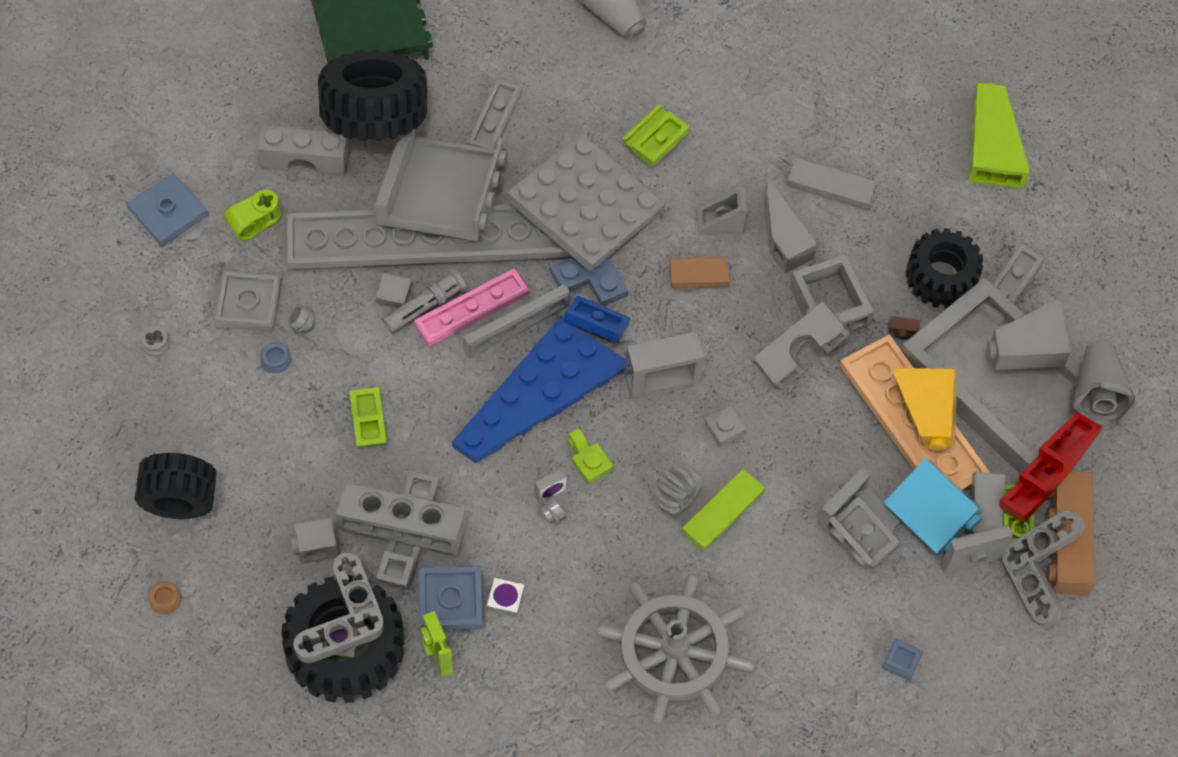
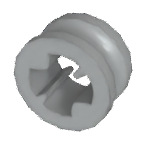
[141,326,169,356]

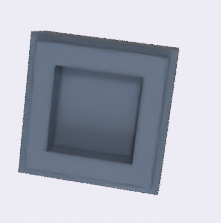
[882,638,924,681]

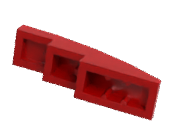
[1000,412,1102,523]

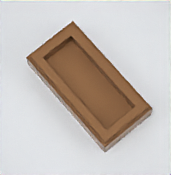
[669,257,730,288]

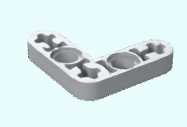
[1002,511,1085,625]
[293,553,384,663]

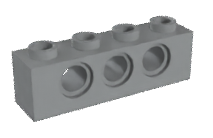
[335,483,466,555]

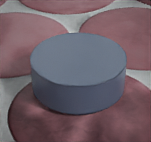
[260,342,291,373]

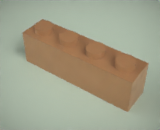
[1046,470,1095,596]

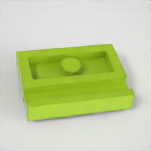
[622,104,690,168]
[419,611,453,678]

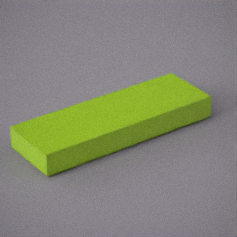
[681,469,766,552]

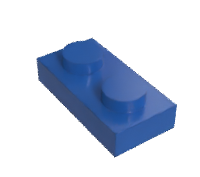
[564,295,630,343]

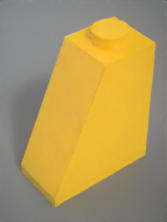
[894,368,957,450]

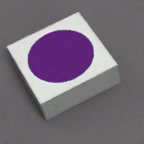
[534,469,567,503]
[487,578,524,617]

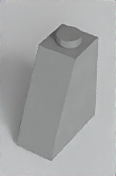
[987,300,1070,370]

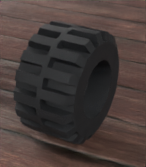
[906,228,983,308]
[134,453,217,519]

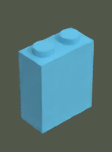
[884,458,984,555]

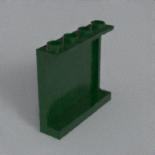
[311,0,433,64]

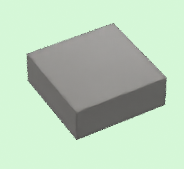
[376,273,412,307]

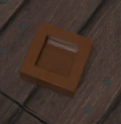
[887,316,921,337]

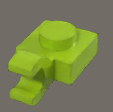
[567,428,614,485]

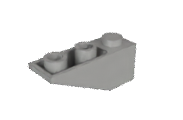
[764,180,817,273]

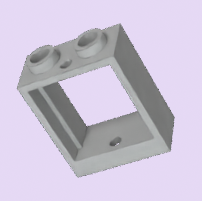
[789,255,874,343]
[624,332,708,399]

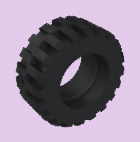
[318,50,427,141]
[281,575,405,703]

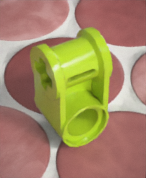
[224,190,282,241]

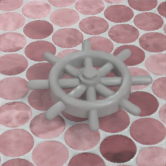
[595,574,755,724]

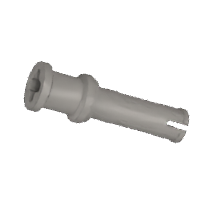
[382,268,467,334]

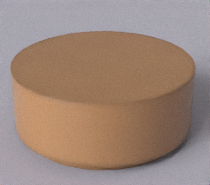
[148,581,181,615]

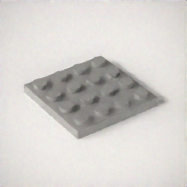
[505,133,665,271]

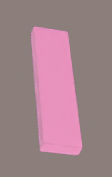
[414,268,529,347]

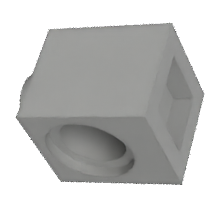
[290,517,338,564]

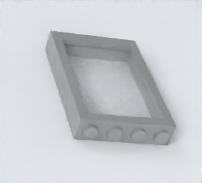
[901,278,1081,474]

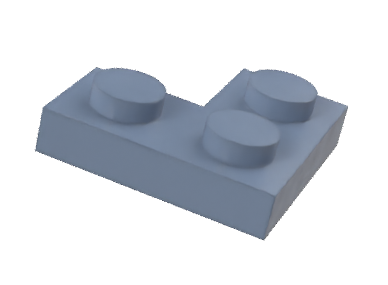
[550,256,628,306]

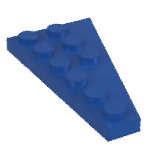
[452,316,625,463]

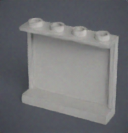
[375,129,508,241]

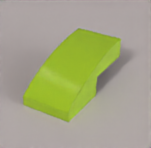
[349,387,387,448]

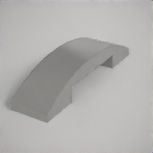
[376,471,439,588]

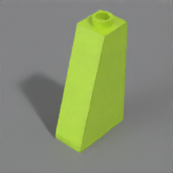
[968,83,1030,189]

